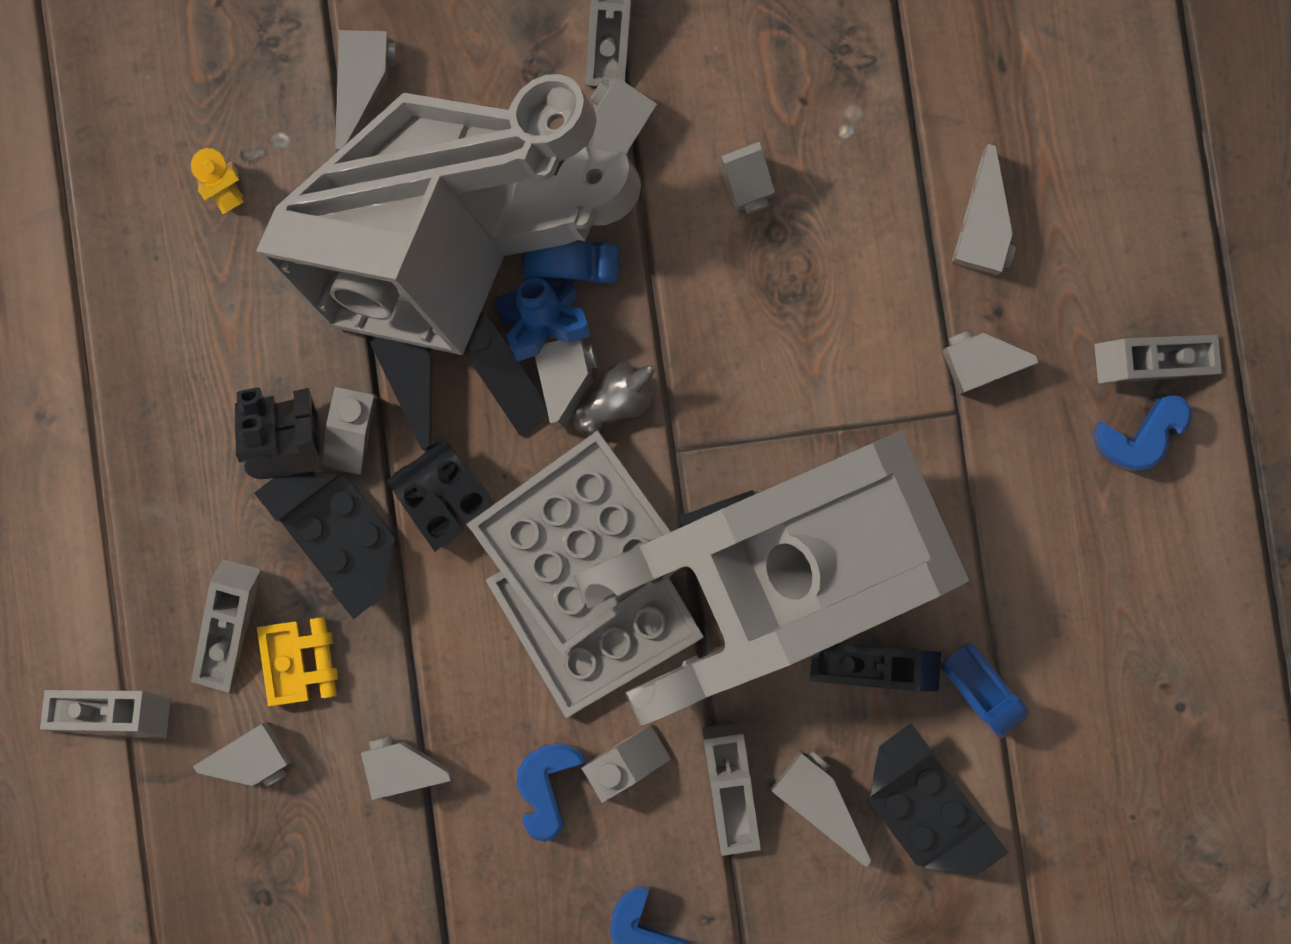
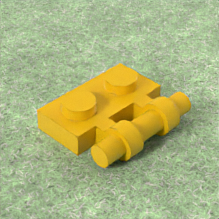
[257,617,338,706]

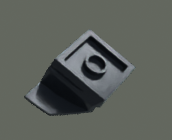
[254,471,396,620]
[867,723,1009,876]

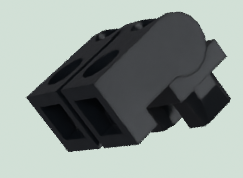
[234,387,322,479]
[387,438,495,552]

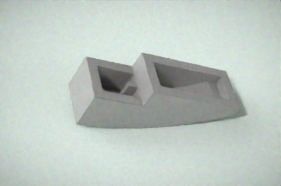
[702,722,761,856]

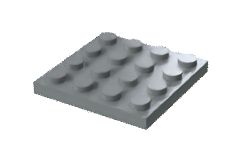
[467,430,682,655]
[485,571,704,718]

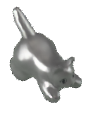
[572,362,655,440]

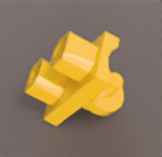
[191,148,244,214]

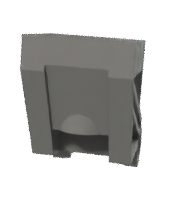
[256,74,641,355]
[574,430,969,726]

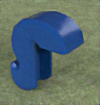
[521,240,621,285]
[1092,396,1192,472]
[941,643,1029,738]
[516,742,587,842]
[610,885,689,944]

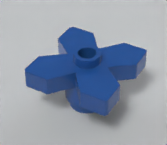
[494,278,591,361]

